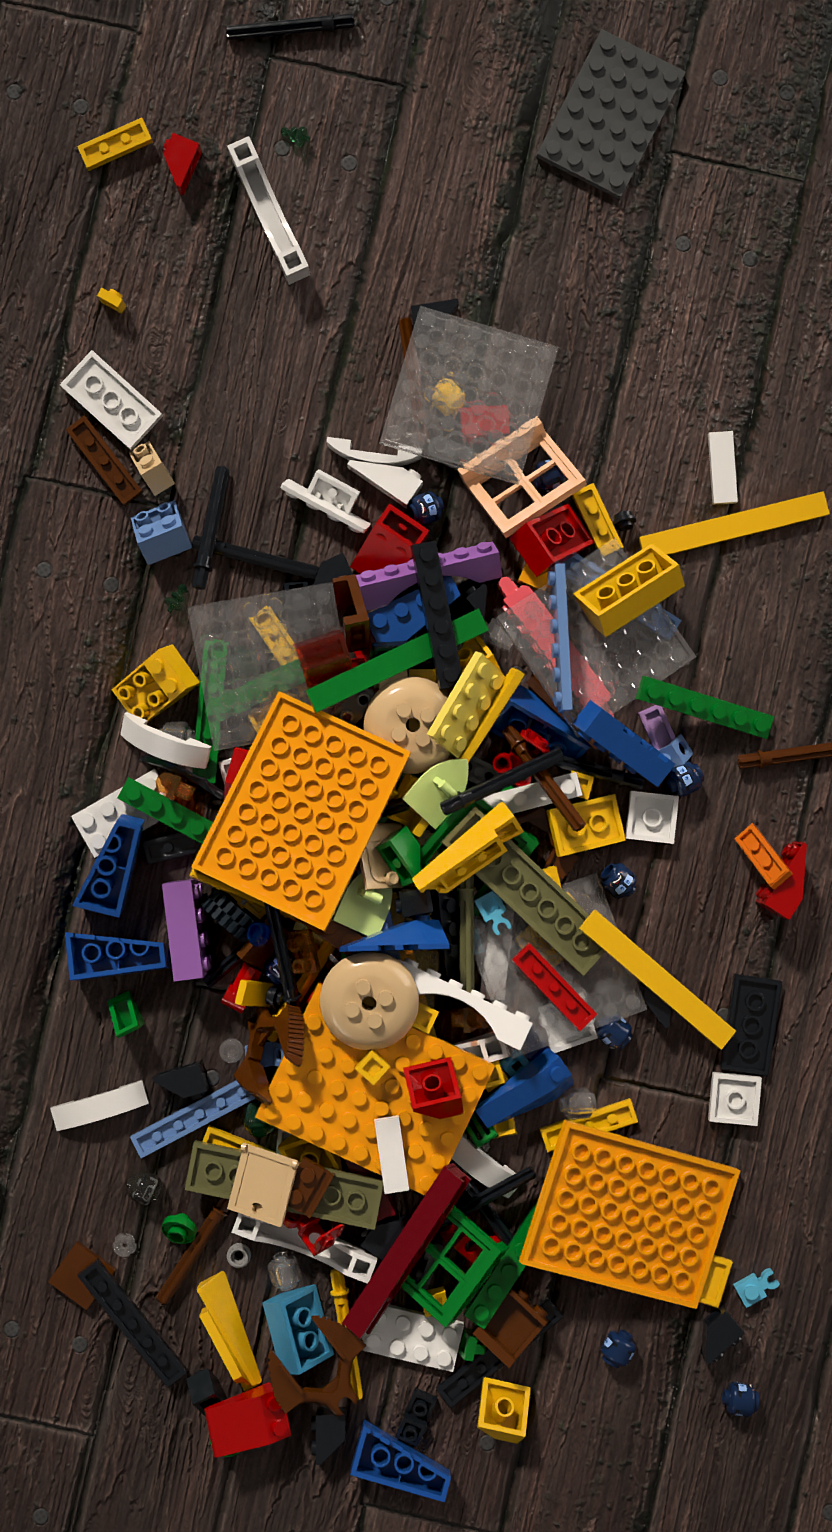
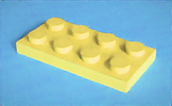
[427,651,506,759]

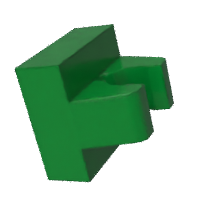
[458,1328,486,1361]

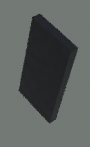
[720,973,783,1076]

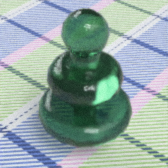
[280,126,311,147]
[164,584,187,613]

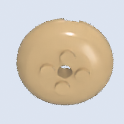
[364,677,451,774]
[320,951,419,1050]

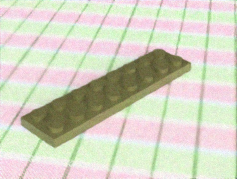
[441,806,605,976]
[185,1140,383,1230]

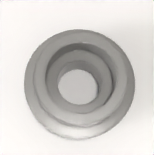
[227,1243,251,1268]

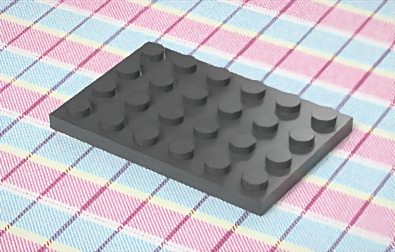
[536,29,686,200]

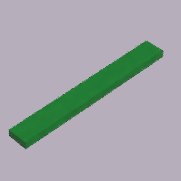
[305,608,489,713]

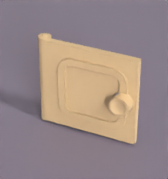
[360,823,413,890]
[227,1143,299,1227]

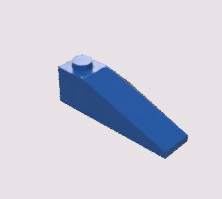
[489,684,591,759]
[339,915,450,952]
[474,1048,574,1128]

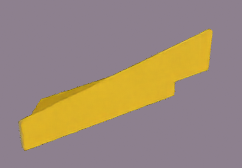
[412,802,524,893]
[196,1271,262,1391]

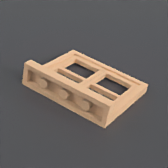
[457,417,587,538]

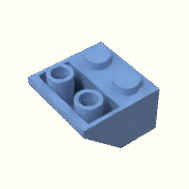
[131,500,193,565]

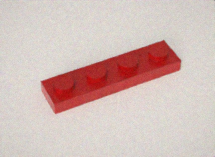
[511,943,597,1032]

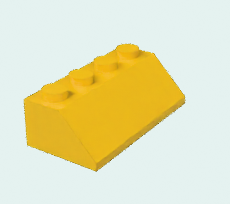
[573,543,685,637]

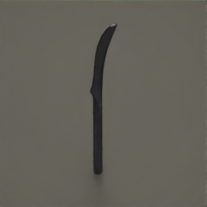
[139,755,224,802]

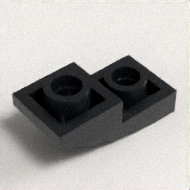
[395,1387,437,1447]

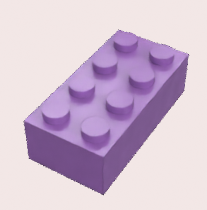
[162,879,212,981]

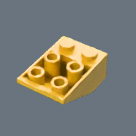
[111,644,200,723]

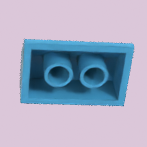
[262,1284,334,1375]

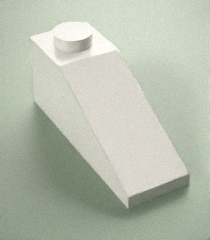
[347,460,423,509]

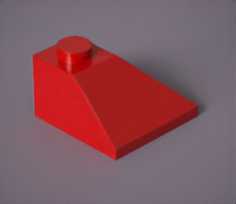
[403,1057,464,1119]

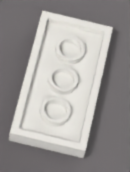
[60,350,163,450]
[71,769,173,858]
[361,1304,464,1372]

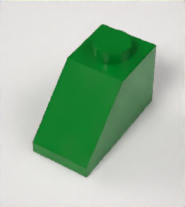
[375,826,421,887]

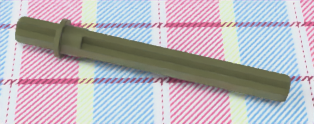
[457,875,476,993]

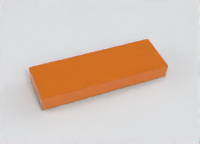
[734,823,793,890]

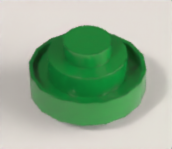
[161,1213,198,1244]

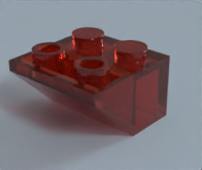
[293,629,353,689]

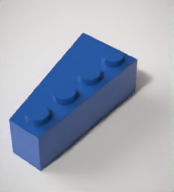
[368,576,461,643]
[573,700,675,787]
[72,814,145,917]
[65,932,171,981]
[350,1419,451,1502]

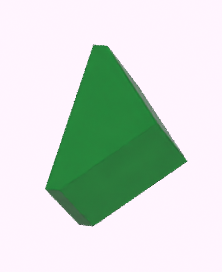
[107,991,145,1038]

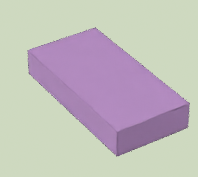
[637,705,676,750]

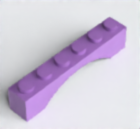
[356,541,502,611]

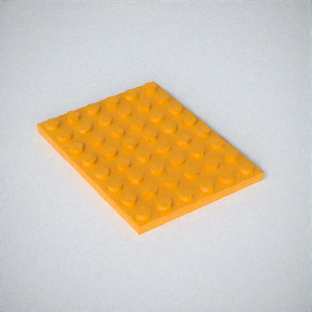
[191,691,411,931]
[255,982,495,1195]
[519,1120,740,1309]

